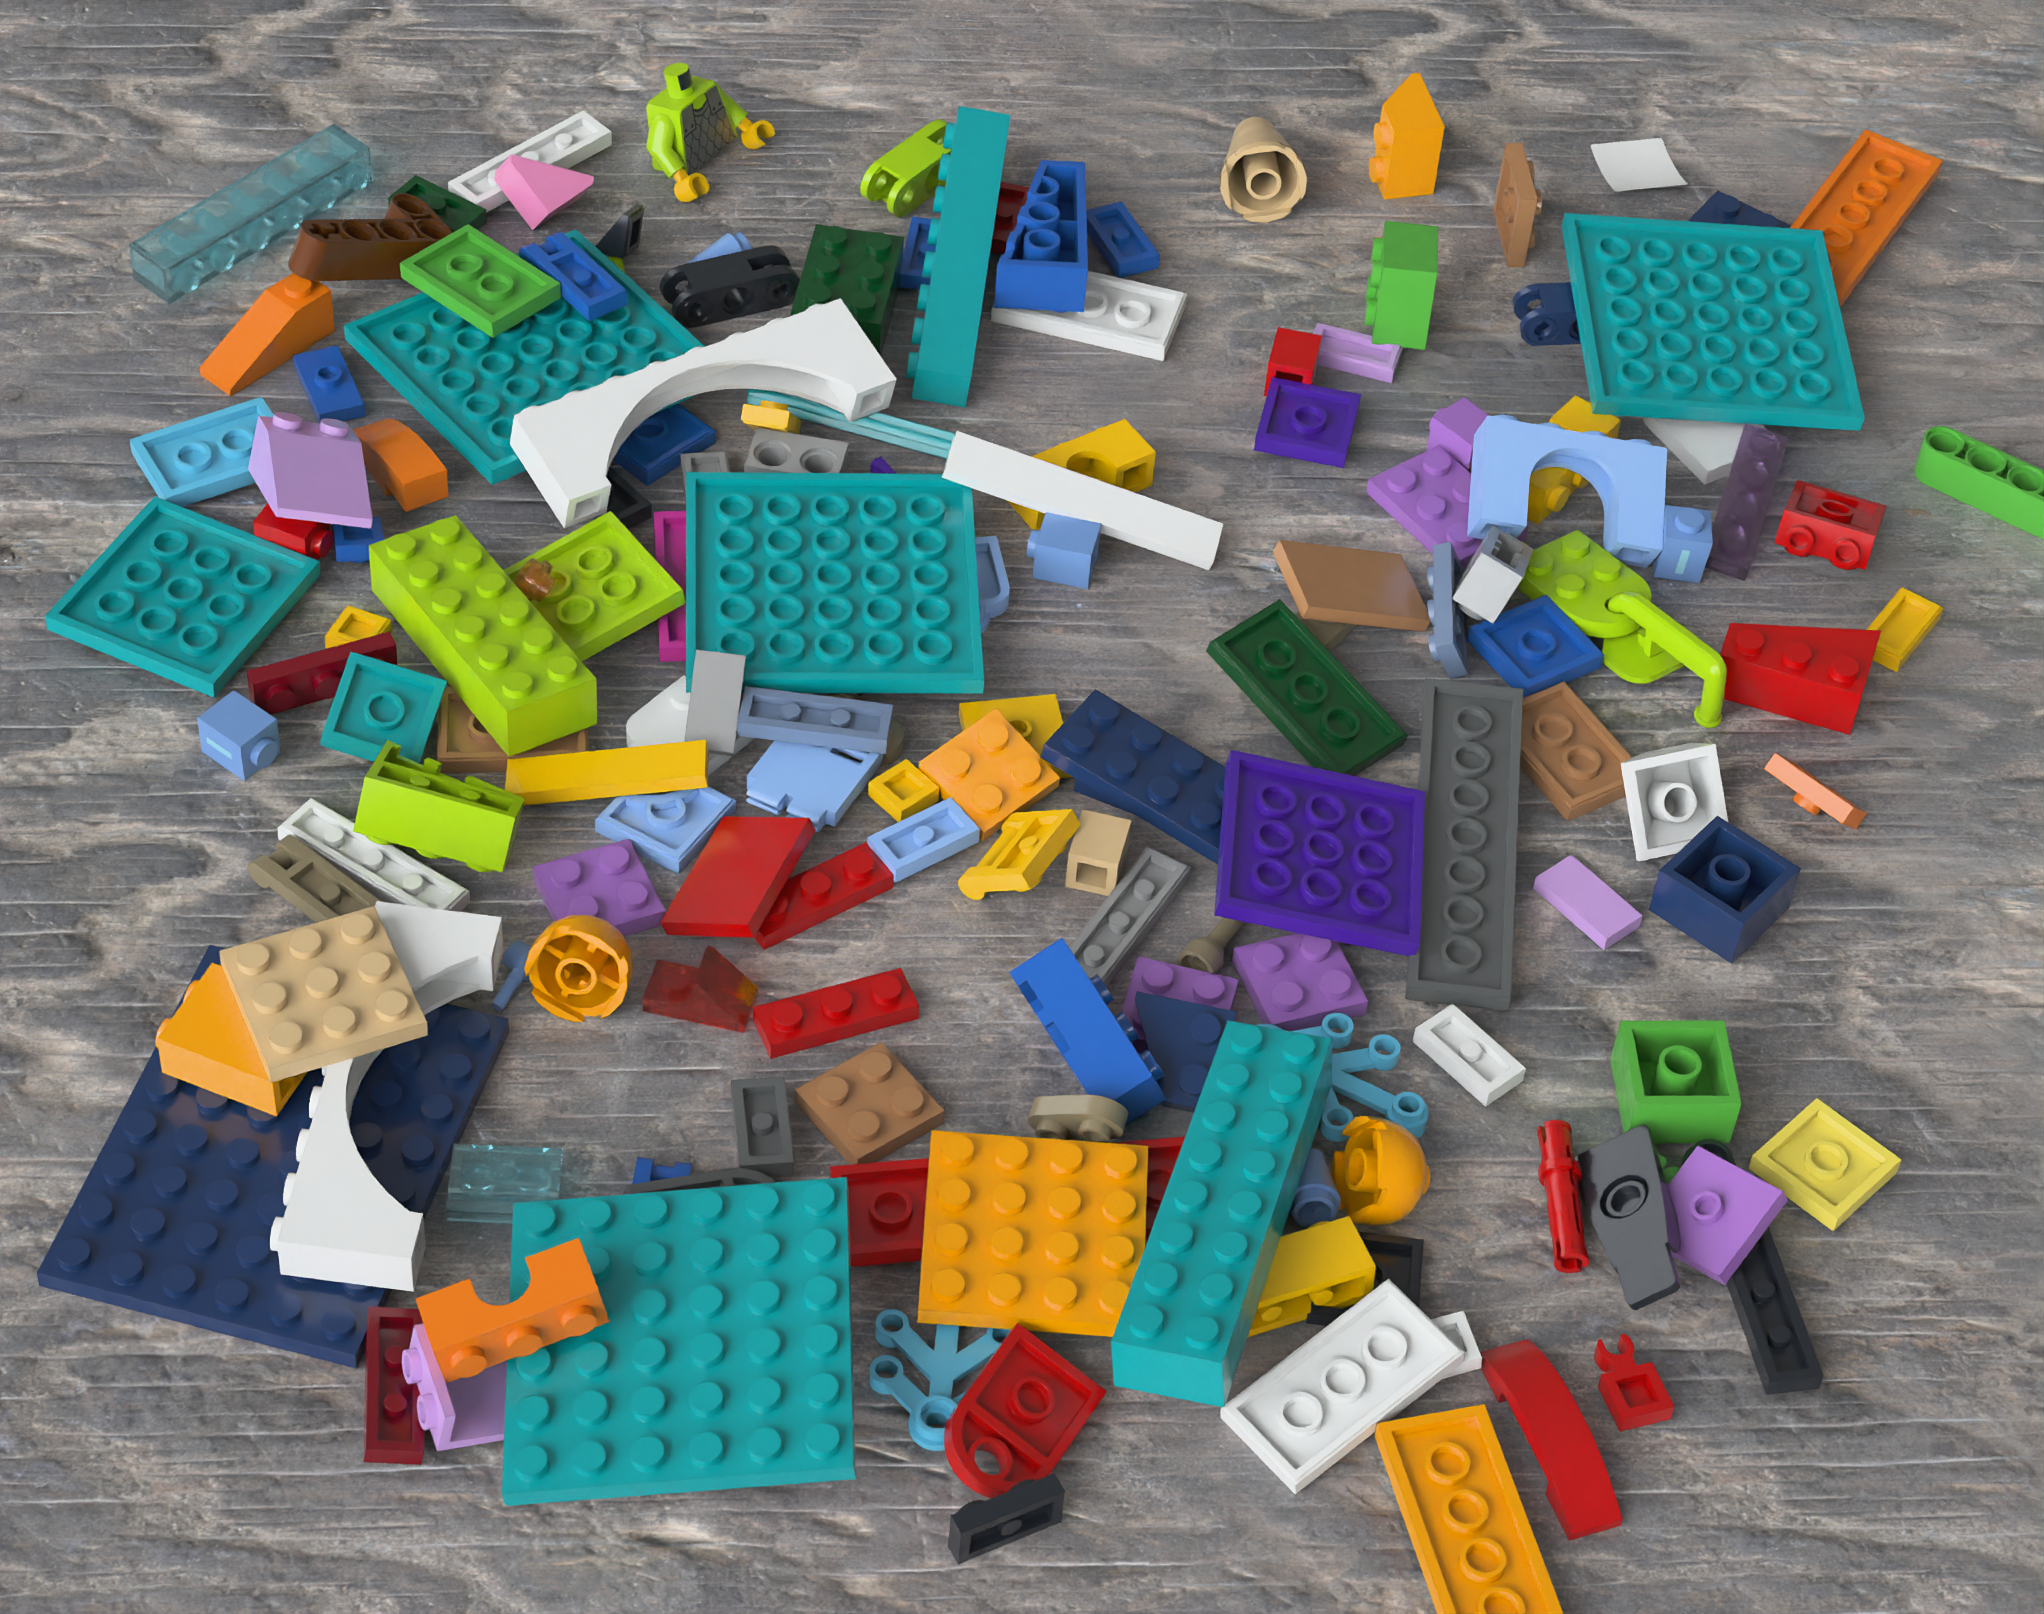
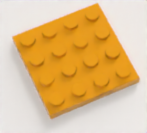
[917,1130,1148,1337]

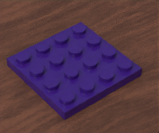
[1214,750,1425,956]

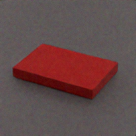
[660,816,816,938]

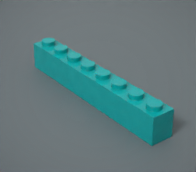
[905,106,1011,408]

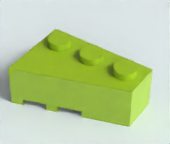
[353,740,525,872]

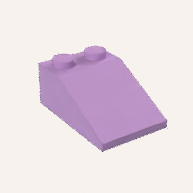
[248,412,373,529]

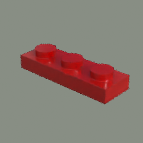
[754,842,894,950]
[753,968,919,1059]

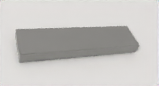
[1069,846,1191,987]

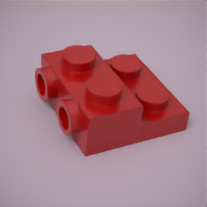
[1774,480,1887,570]

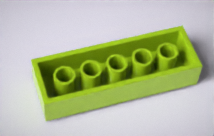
[369,515,598,757]

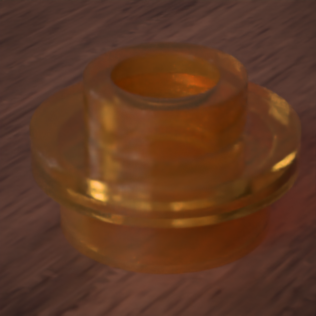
[513,558,555,602]

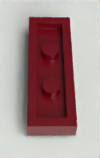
[247,631,398,715]
[363,1306,424,1465]

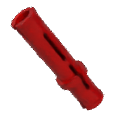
[1537,1120,1589,1273]

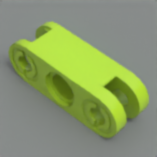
[860,119,951,217]

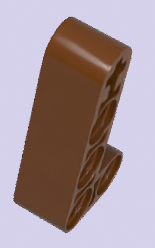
[288,193,452,281]

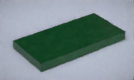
[1206,599,1408,776]

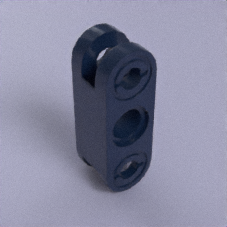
[1512,282,1581,346]

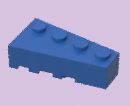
[994,160,1088,313]

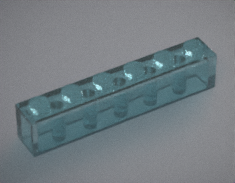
[129,124,372,304]

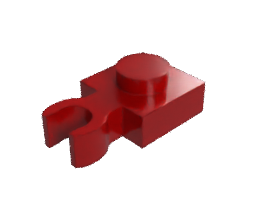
[1594,1334,1675,1432]

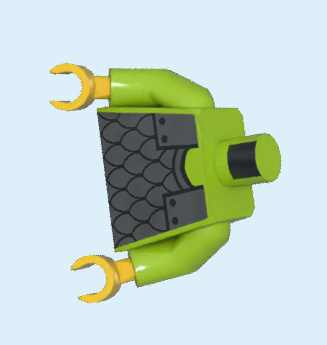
[646,63,775,202]

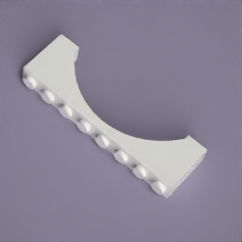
[510,298,896,529]
[270,901,503,1292]

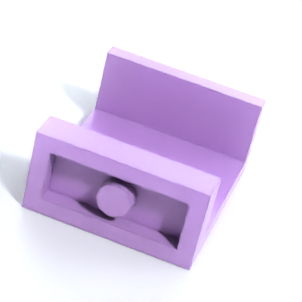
[402,1324,507,1451]

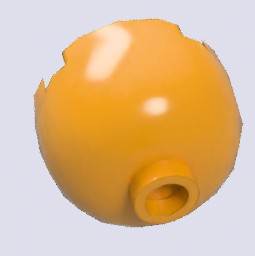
[524,915,634,1022]
[1331,1116,1430,1225]

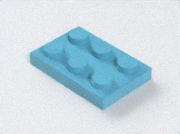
[130,397,274,507]

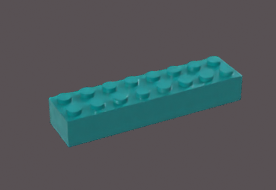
[1111,1020,1332,1407]

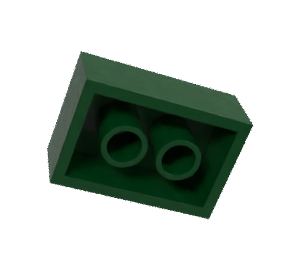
[791,224,904,356]

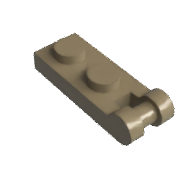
[248,835,382,923]

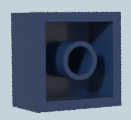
[1649,816,1801,964]

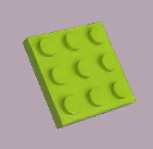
[503,511,686,661]

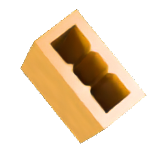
[155,963,307,1116]

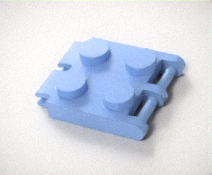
[747,740,883,832]

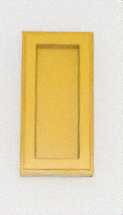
[1866,587,1943,672]

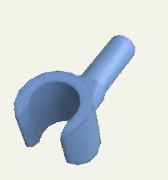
[491,940,531,1012]

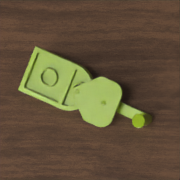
[1517,529,1727,728]

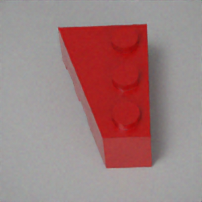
[1720,623,1881,735]

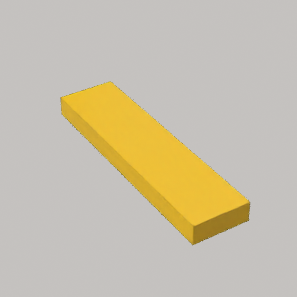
[505,740,709,806]

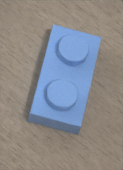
[867,797,980,883]

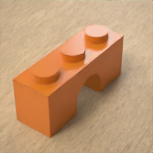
[415,1238,610,1383]

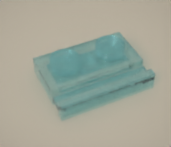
[446,1144,564,1224]

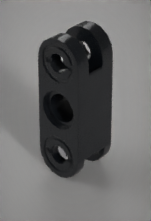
[659,245,800,328]

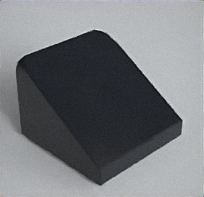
[595,204,644,259]

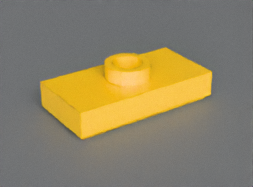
[741,400,802,434]

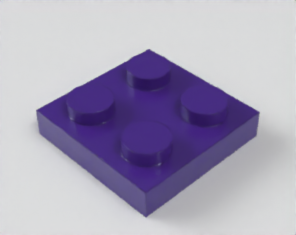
[1254,377,1361,468]

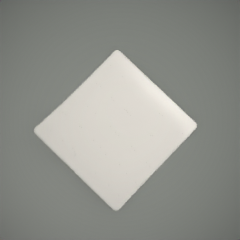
[1591,138,1687,191]

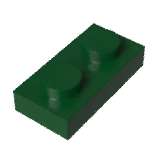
[388,175,487,233]

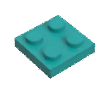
[320,652,447,764]

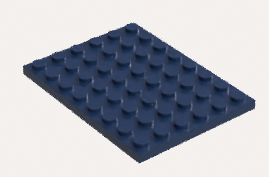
[37,945,509,1369]

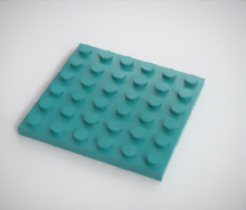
[1561,213,1865,431]
[344,229,705,485]
[686,472,984,694]
[502,1177,856,1506]

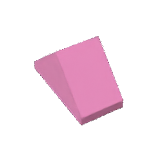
[494,154,594,230]

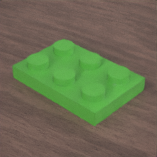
[400,224,561,338]

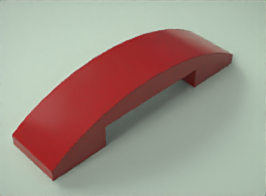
[1480,1339,1622,1541]

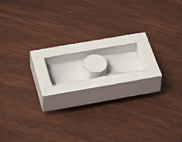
[1413,1003,1526,1107]

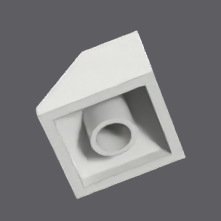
[1621,743,1728,861]

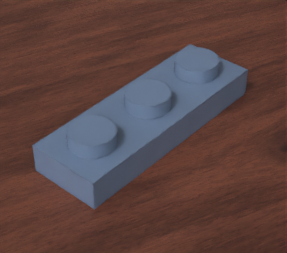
[1427,541,1468,679]
[737,686,893,754]

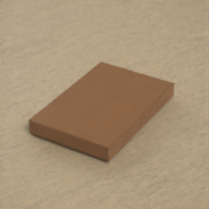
[1273,540,1431,632]
[1520,681,1633,821]
[437,688,589,773]

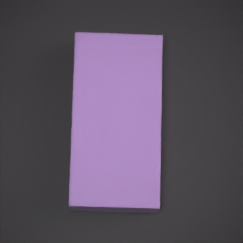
[1313,323,1403,383]
[1533,854,1643,950]

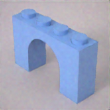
[1467,415,1667,568]

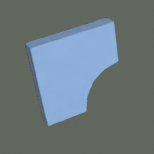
[595,786,736,875]

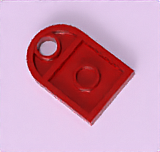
[944,1322,1107,1499]

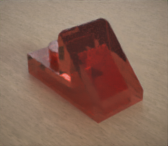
[643,945,758,1033]

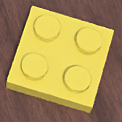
[1749,1098,1902,1231]

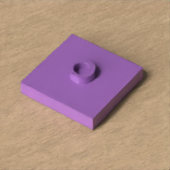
[1668,1146,1788,1285]

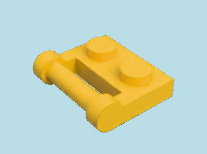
[958,809,1081,900]

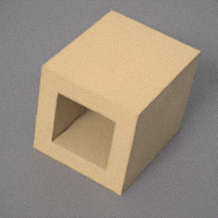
[1065,809,1132,896]

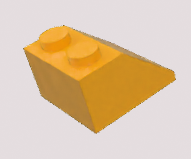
[1369,73,1445,200]

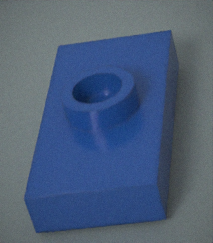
[293,345,365,424]

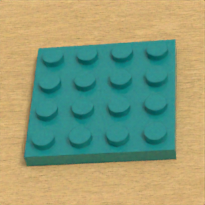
[45,496,321,698]

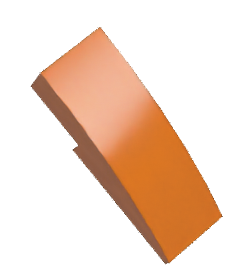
[353,418,449,512]

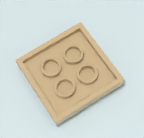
[219,906,428,1083]

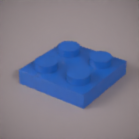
[1467,595,1604,698]

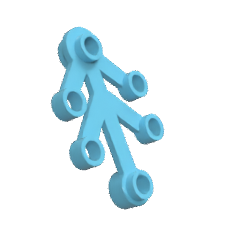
[1257,1013,1429,1142]
[869,1309,1011,1451]

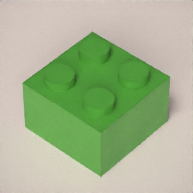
[1364,221,1438,350]
[1610,1020,1742,1143]

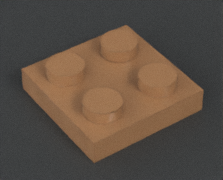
[1493,143,1542,267]
[794,1042,944,1165]

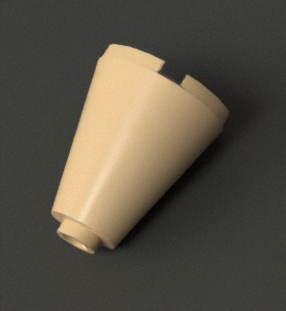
[1220,117,1307,223]

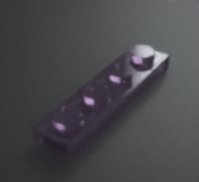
[1705,423,1789,581]

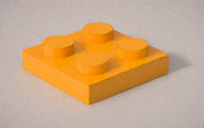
[918,708,1060,841]

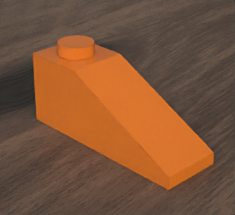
[199,273,335,396]

